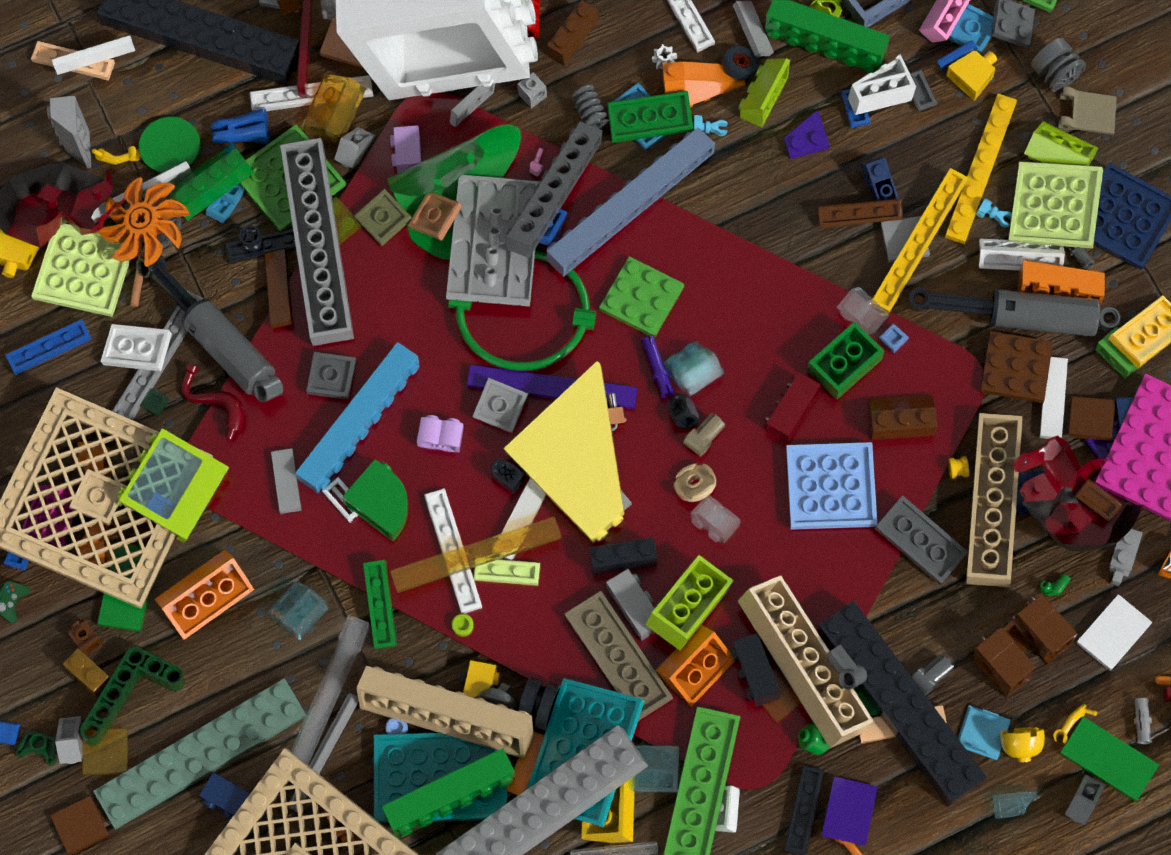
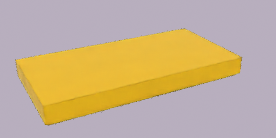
[1108,295,1171,368]

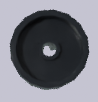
[518,675,561,731]

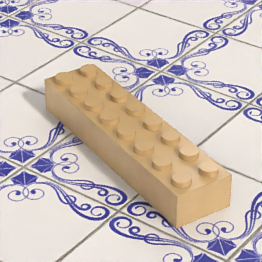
[967,413,1022,587]
[738,576,874,748]
[357,666,533,759]

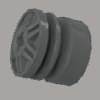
[1030,38,1086,92]

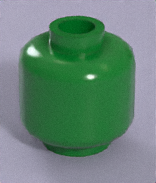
[798,723,830,755]

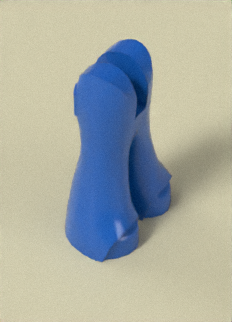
[211,107,270,145]

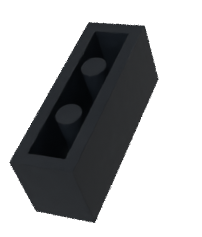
[589,537,657,575]
[731,633,780,707]

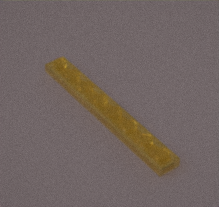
[390,517,562,593]

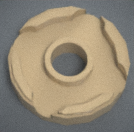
[674,464,716,502]

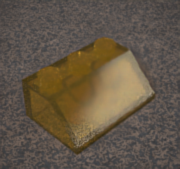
[300,74,366,143]

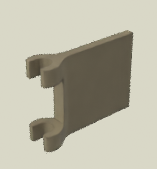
[1058,86,1117,135]

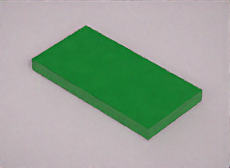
[607,91,694,143]
[97,542,149,632]
[1060,717,1159,802]

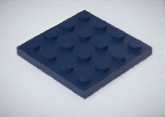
[1093,163,1171,270]

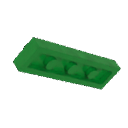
[363,560,397,649]

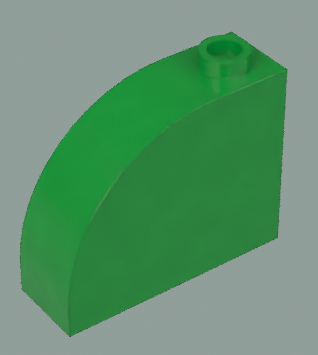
[342,459,408,542]

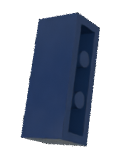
[199,773,267,830]

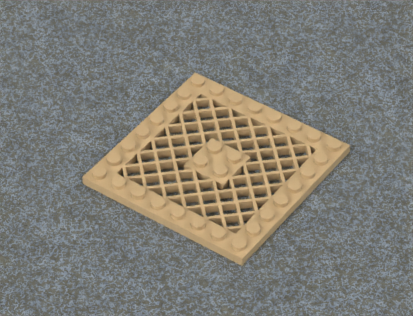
[0,387,213,609]
[205,748,419,855]

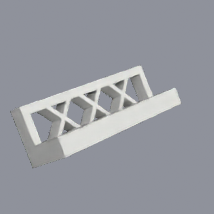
[978,239,1065,270]

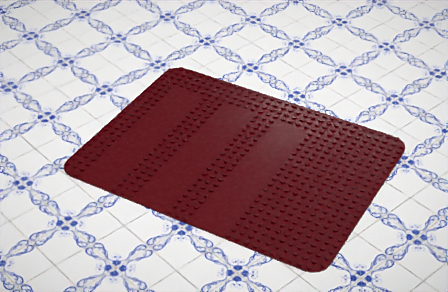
[178,92,984,790]

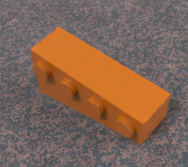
[1018,260,1105,304]

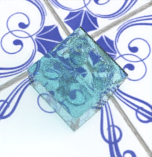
[663,341,724,396]
[267,581,329,640]
[633,745,679,792]

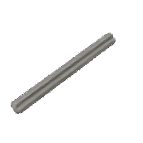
[287,693,359,812]

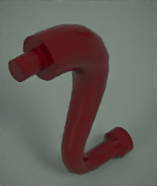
[181,364,244,440]

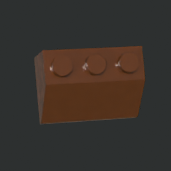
[868,394,938,440]

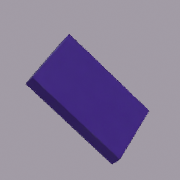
[822,777,877,846]

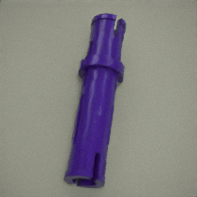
[641,336,674,398]

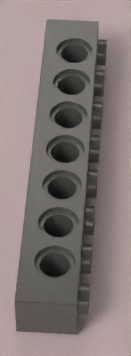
[505,121,602,258]

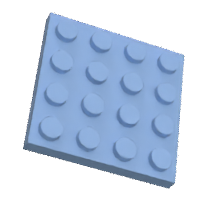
[786,442,877,529]

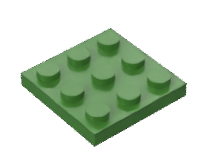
[599,256,684,338]

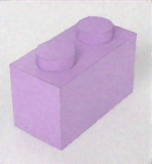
[390,126,422,173]

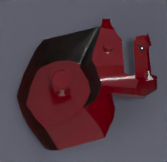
[0,162,125,248]
[1014,435,1144,551]

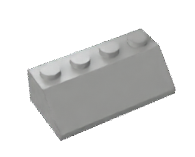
[47,96,91,169]

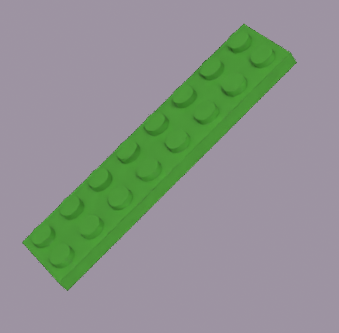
[664,707,740,855]

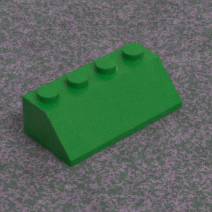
[168,143,254,221]

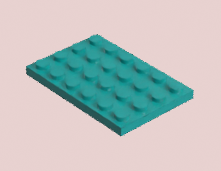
[526,678,645,827]
[374,733,507,823]

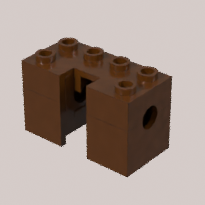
[972,594,1077,698]

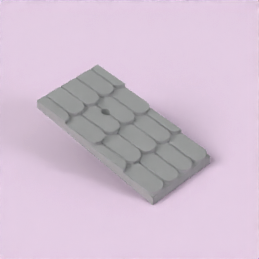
[446,175,541,306]

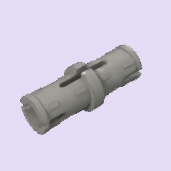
[1134,698,1152,744]

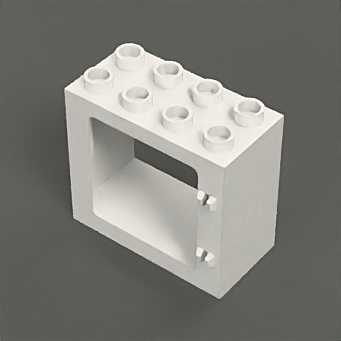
[336,0,538,100]

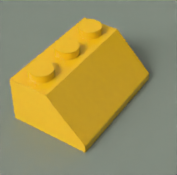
[582,776,635,843]

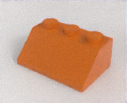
[655,625,734,707]

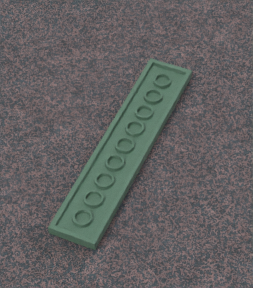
[93,678,307,830]

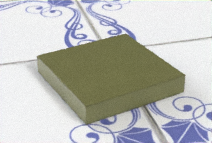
[354,189,412,246]

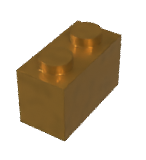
[63,648,110,698]

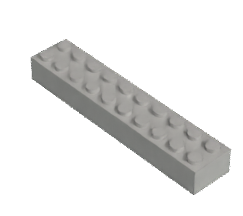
[280,138,354,346]
[436,725,648,855]

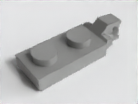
[1109,529,1143,587]

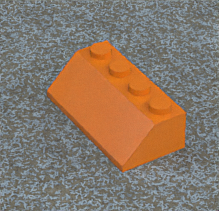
[154,549,255,640]

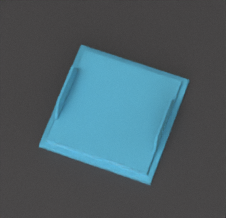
[958,705,1011,760]

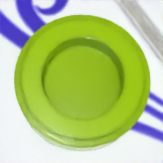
[452,614,474,637]

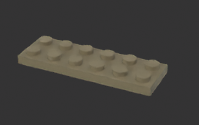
[565,591,673,721]

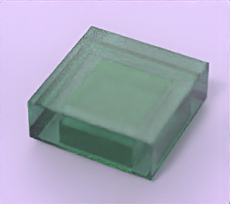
[140,389,170,418]

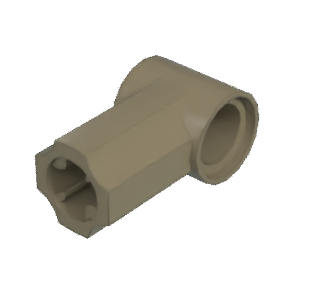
[683,413,725,456]

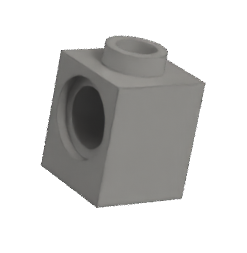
[517,72,547,108]

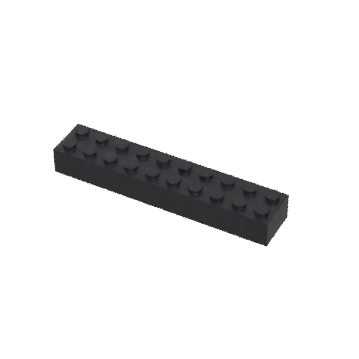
[97,0,300,85]
[816,600,987,807]

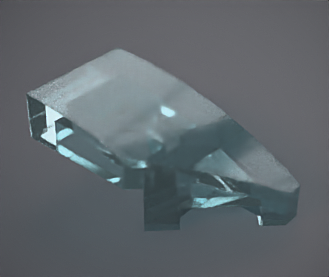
[993,791,1037,819]

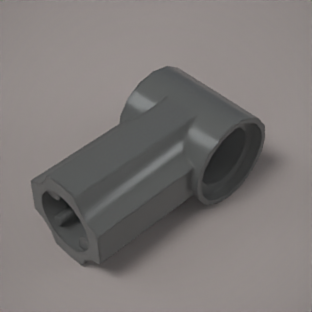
[826,645,867,690]
[912,654,954,695]

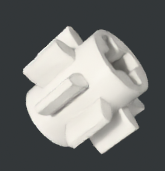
[652,44,677,69]

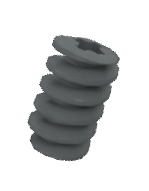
[571,85,609,130]

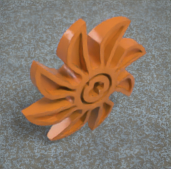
[98,177,190,267]

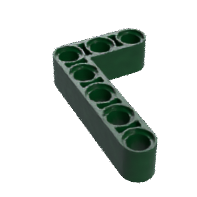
[80,647,185,746]

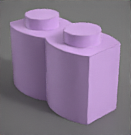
[417,415,464,452]

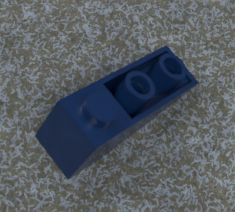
[860,157,904,217]

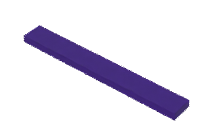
[467,365,638,410]

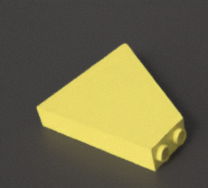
[504,361,625,543]

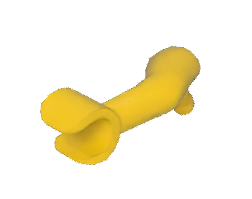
[92,146,141,165]
[1053,704,1097,744]

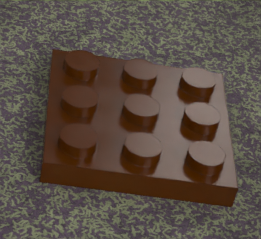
[980,331,1053,403]

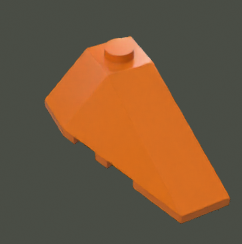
[662,62,745,108]

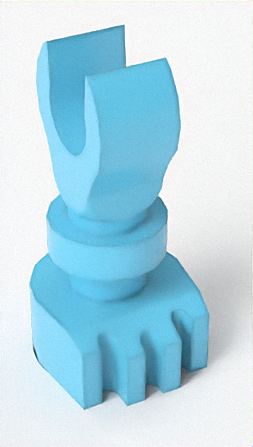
[692,115,728,136]
[976,198,1012,228]

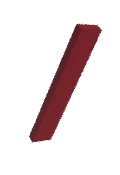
[297,0,313,97]

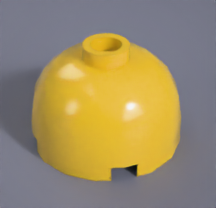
[1000,727,1045,762]

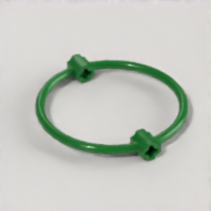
[449,250,596,371]

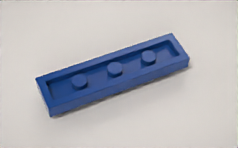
[6,319,92,375]

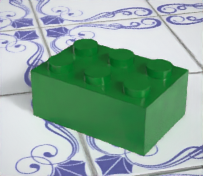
[807,322,884,400]

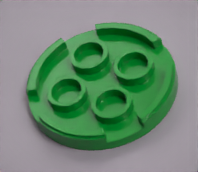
[139,117,201,174]

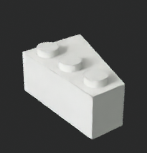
[848,54,916,115]

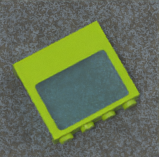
[116,428,229,543]

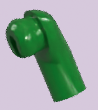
[1040,573,1071,596]

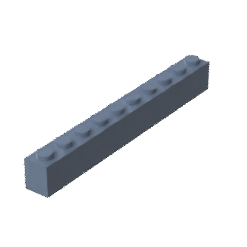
[546,128,715,277]

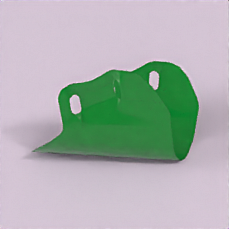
[388,124,521,260]

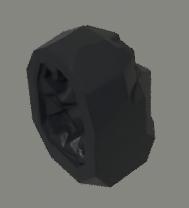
[669,393,699,430]
[491,460,525,494]

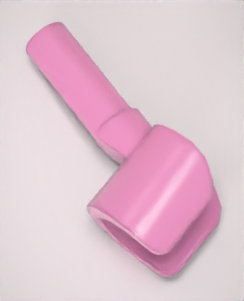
[529,148,543,177]

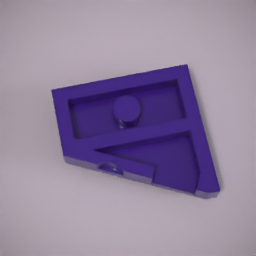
[784,111,830,159]

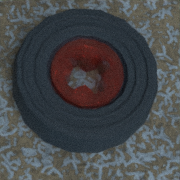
[722,46,759,80]

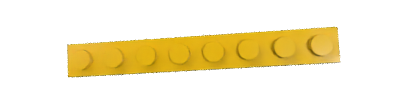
[945,94,1017,245]
[871,168,968,314]

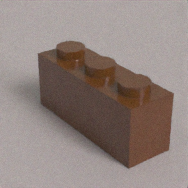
[547,0,598,66]

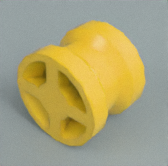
[948,456,969,479]

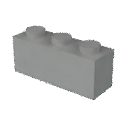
[606,569,655,641]

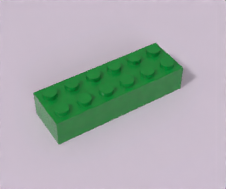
[765,0,890,73]
[381,748,516,838]

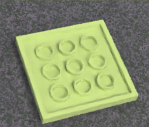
[1009,162,1103,248]
[32,224,130,317]

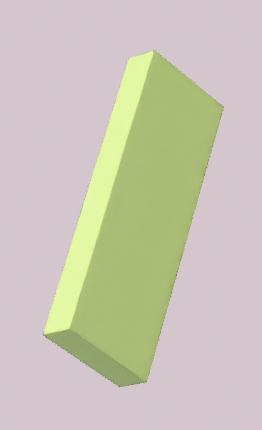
[473,558,540,586]

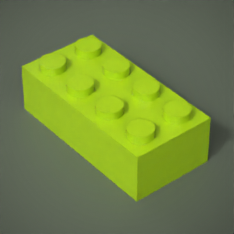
[645,555,734,650]

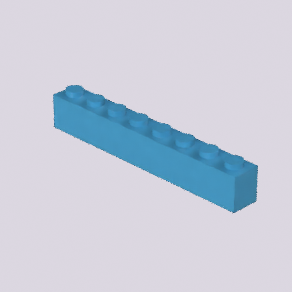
[295,342,420,494]

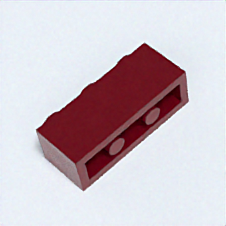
[765,372,821,443]

